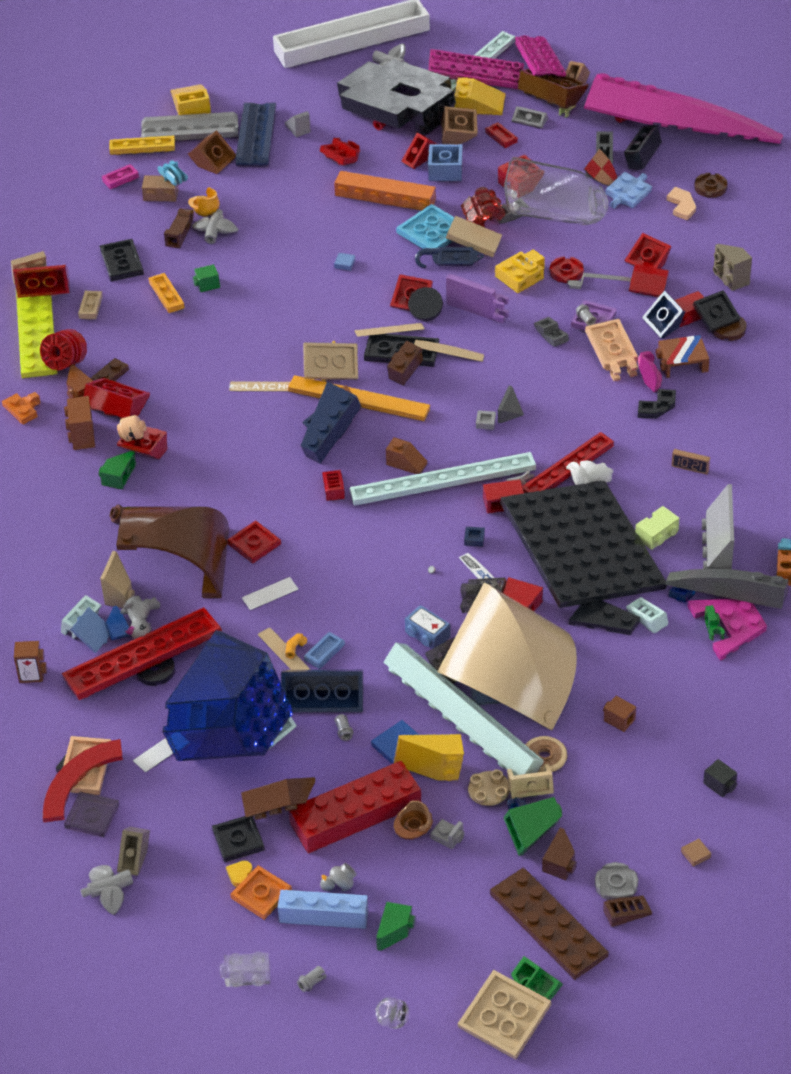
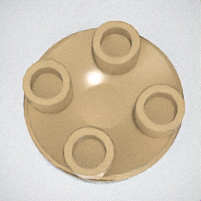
[468,769,510,806]

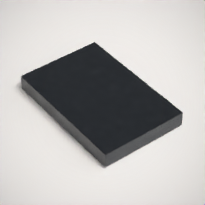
[99,239,144,282]

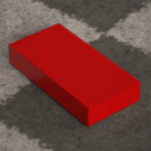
[485,122,518,148]

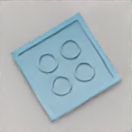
[396,204,454,249]

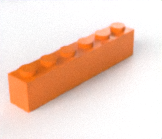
[334,171,436,211]

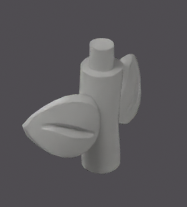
[372,43,409,66]
[192,209,239,244]
[80,865,133,915]

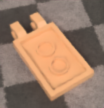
[585,319,638,381]

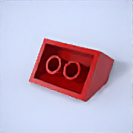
[13,265,70,298]
[83,378,150,419]

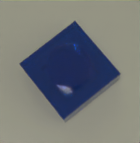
[668,586,695,603]

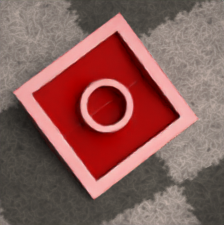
[624,233,672,269]
[629,264,669,297]
[390,274,433,311]

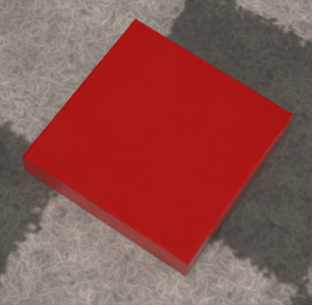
[227,520,281,564]

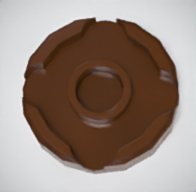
[694,173,728,198]
[712,316,747,341]

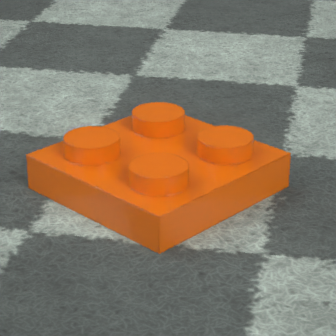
[230,865,292,920]

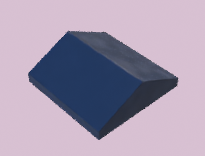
[642,290,685,339]

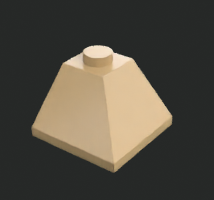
[100,551,135,608]

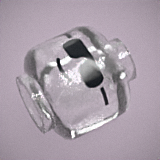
[376,997,409,1029]

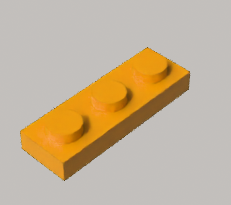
[149,273,185,313]

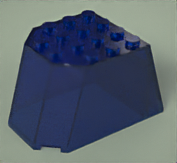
[162,630,293,761]

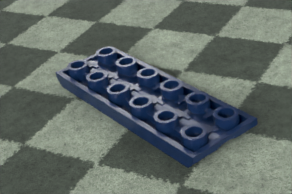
[236,103,277,166]

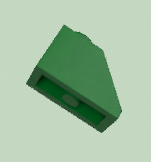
[99,451,137,490]
[376,902,416,951]

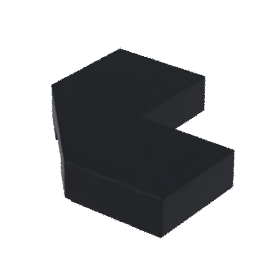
[638,389,676,419]

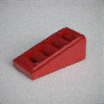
[322,470,345,501]

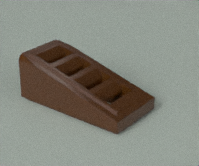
[603,895,652,927]

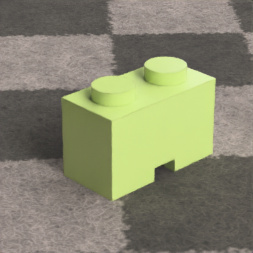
[635,506,679,550]

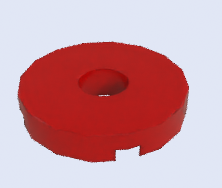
[549,257,584,283]

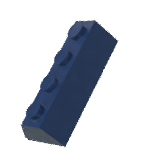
[281,669,364,712]

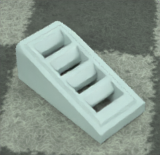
[626,597,668,633]

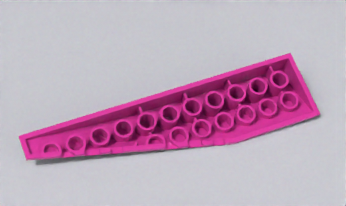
[584,73,783,144]

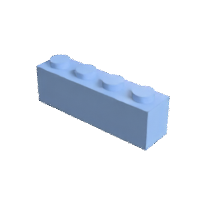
[278,890,368,929]

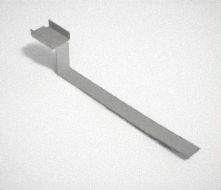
[568,273,631,289]

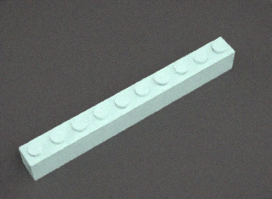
[384,643,544,775]

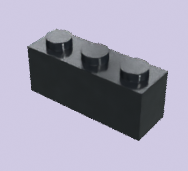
[624,125,662,170]

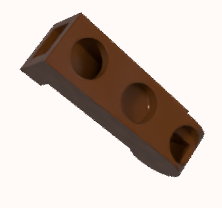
[164,208,194,248]

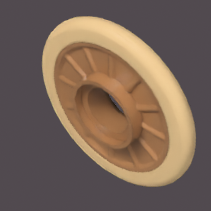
[525,736,567,772]

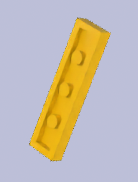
[109,136,175,155]

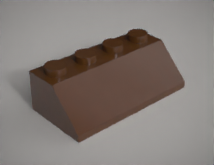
[518,69,589,109]

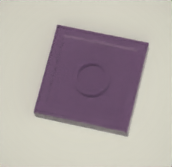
[64,792,119,837]

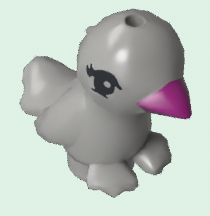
[120,596,160,639]

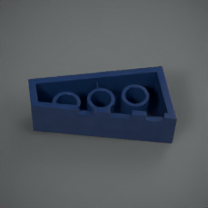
[300,382,361,464]

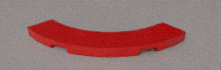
[43,739,123,823]

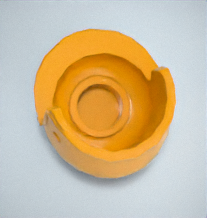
[188,187,220,217]

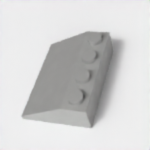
[702,484,734,569]

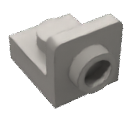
[430,819,465,849]

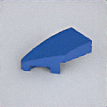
[105,606,130,641]

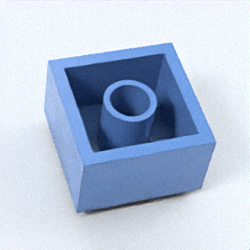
[428,144,463,181]

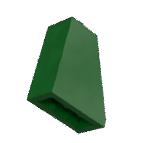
[503,797,562,856]

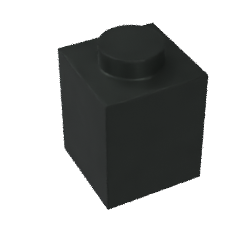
[703,759,737,797]

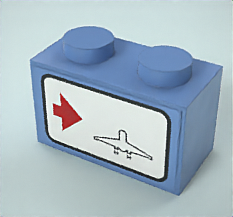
[405,605,451,651]

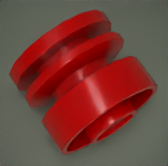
[40,329,87,371]

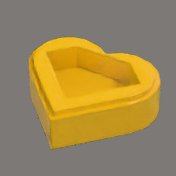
[226,861,253,887]

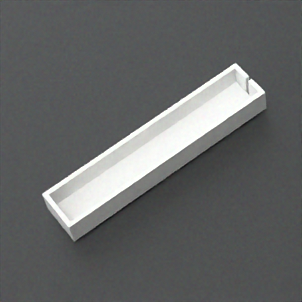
[273,0,430,68]

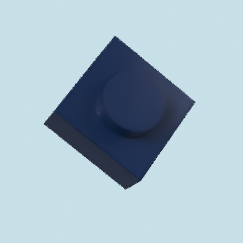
[464,526,485,547]

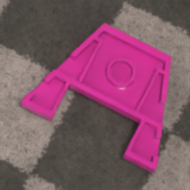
[687,599,767,661]

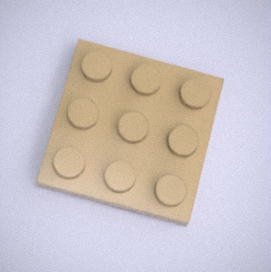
[457,970,552,1060]

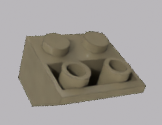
[713,244,752,291]

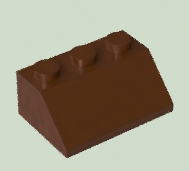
[241,777,316,820]

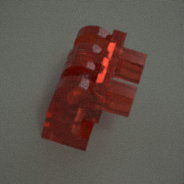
[460,187,506,227]

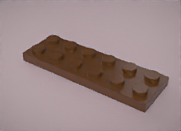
[490,867,609,980]

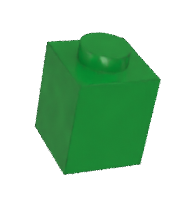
[192,264,220,293]

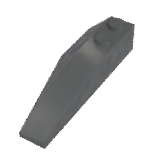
[665,569,789,609]

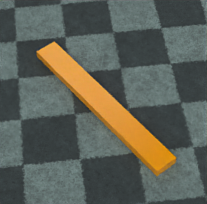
[288,375,430,421]

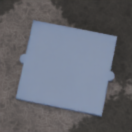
[70,607,110,653]

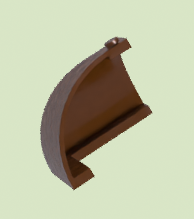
[116,506,229,598]

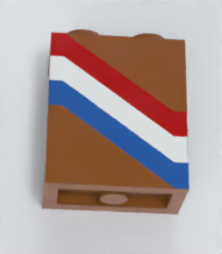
[655,335,709,378]

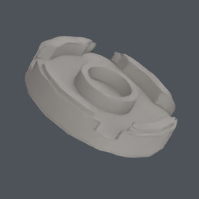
[595,862,638,900]

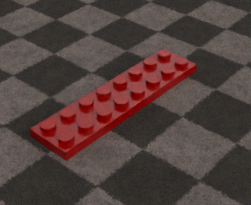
[62,607,222,700]

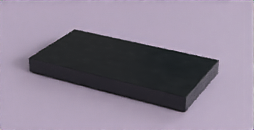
[364,334,440,367]

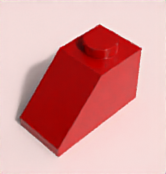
[401,133,437,169]

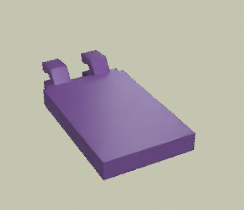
[446,273,509,323]

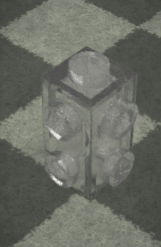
[220,952,270,987]

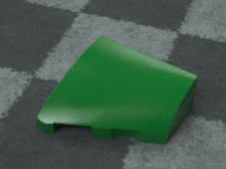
[511,956,563,1000]

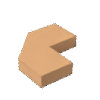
[667,187,696,221]

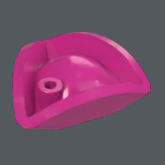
[638,351,662,393]

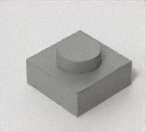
[476,410,496,430]

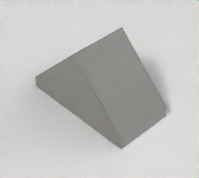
[285,111,310,137]

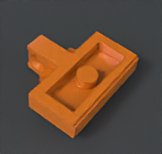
[2,392,41,425]

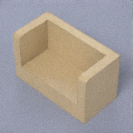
[507,764,554,799]

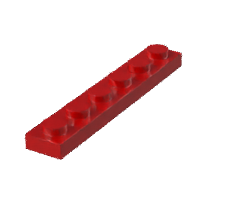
[522,432,614,493]

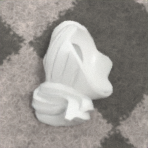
[566,461,614,485]

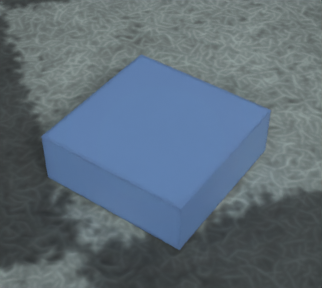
[334,253,355,271]

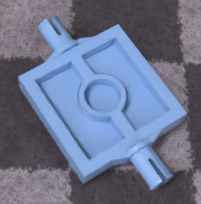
[605,172,652,209]

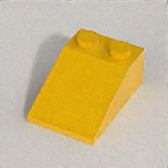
[454,77,506,115]
[394,734,464,781]

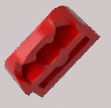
[320,138,360,166]

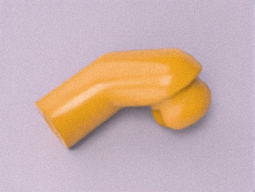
[285,633,307,659]

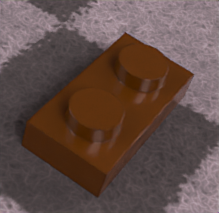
[91,358,129,381]

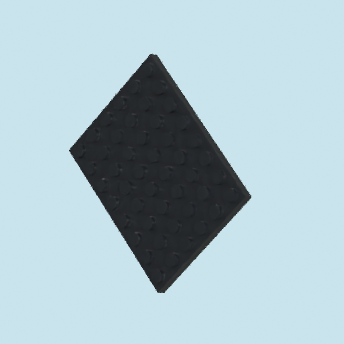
[500,481,667,608]

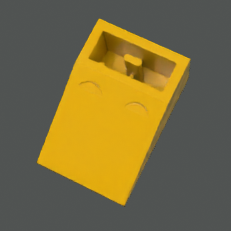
[170,84,211,115]

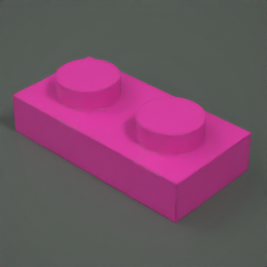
[102,164,139,190]

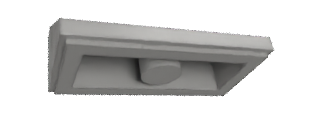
[511,106,548,129]

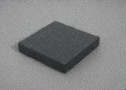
[692,290,741,333]
[212,816,265,862]

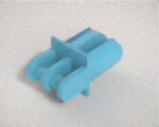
[157,160,188,186]

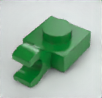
[704,605,725,641]

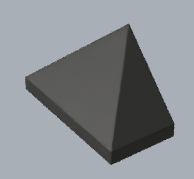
[498,385,524,423]

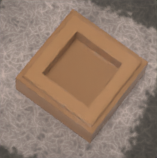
[681,839,711,867]

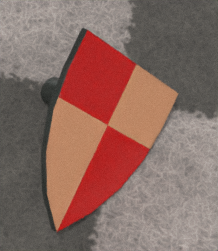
[584,149,617,186]

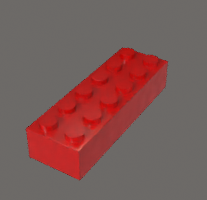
[289,760,421,854]

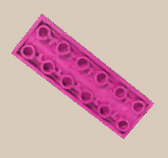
[515,35,567,77]
[428,49,524,89]

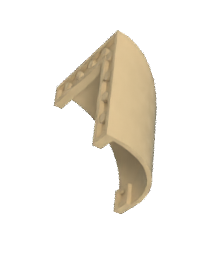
[437,583,577,730]

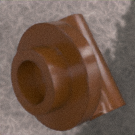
[109,504,125,523]

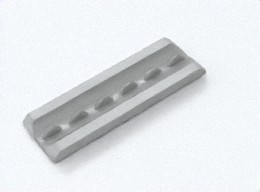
[141,112,238,141]

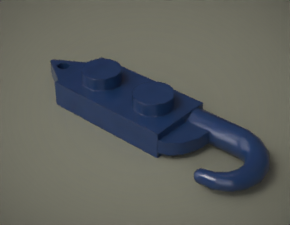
[415,247,484,268]

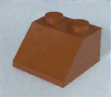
[188,130,236,174]

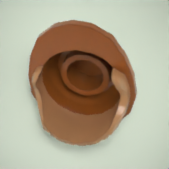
[393,801,433,840]

